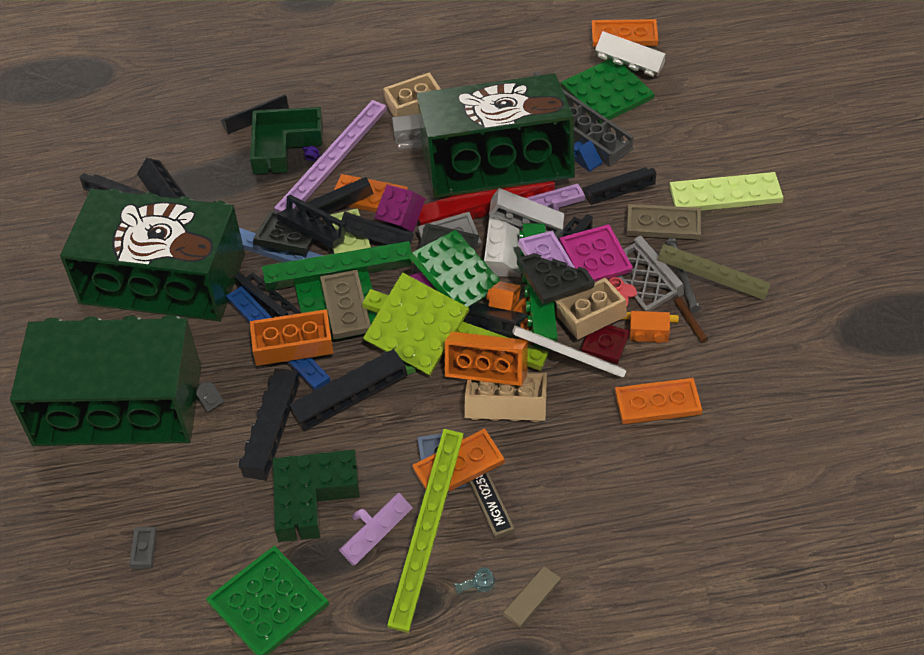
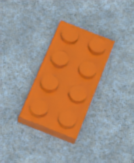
[592,19,658,47]
[334,174,408,212]
[615,378,702,425]
[412,428,505,492]

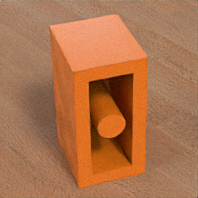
[487,281,521,311]
[630,311,670,343]

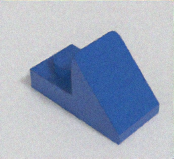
[574,140,602,172]

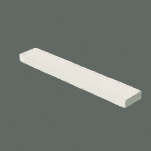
[512,325,626,378]

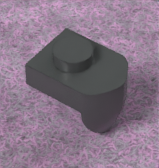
[195,382,224,412]

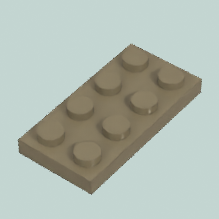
[627,204,701,240]
[320,270,371,339]

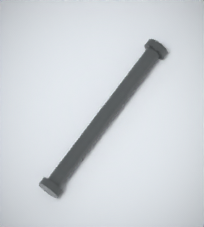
[666,238,701,313]

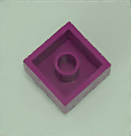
[374,184,426,232]

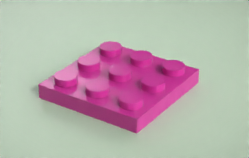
[559,224,633,282]

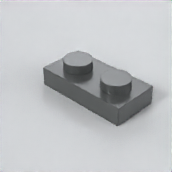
[129,527,157,569]

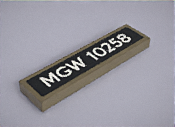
[469,472,515,539]

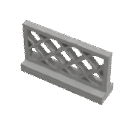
[616,235,684,312]

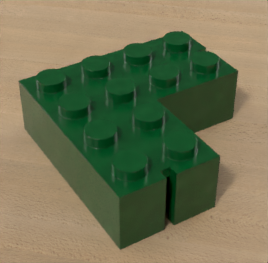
[250,107,323,174]
[273,449,360,543]

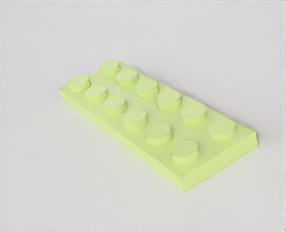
[669,172,783,210]

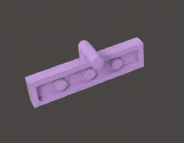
[526,184,585,211]
[339,493,413,566]

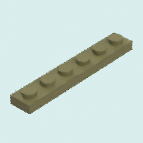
[657,244,770,300]

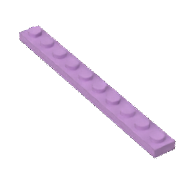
[274,100,387,212]

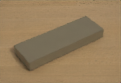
[503,567,561,628]

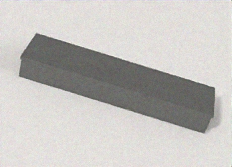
[534,71,634,167]

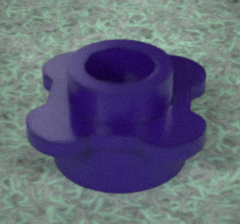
[302,146,321,161]

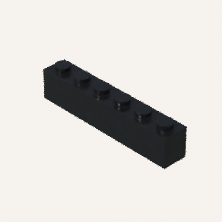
[290,349,408,432]
[239,368,300,481]

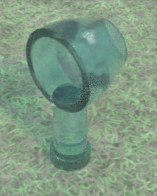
[454,567,495,594]

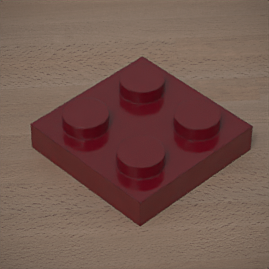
[581,325,630,364]

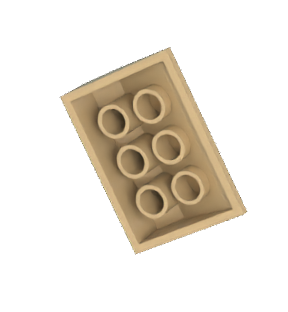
[465,372,547,422]

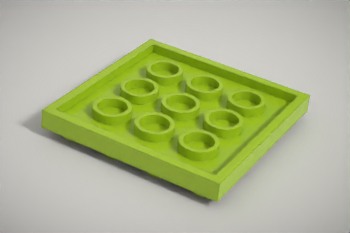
[363,272,470,376]

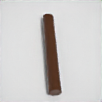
[674,297,708,343]

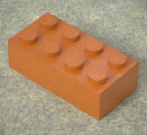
[250,309,334,366]
[445,332,528,386]

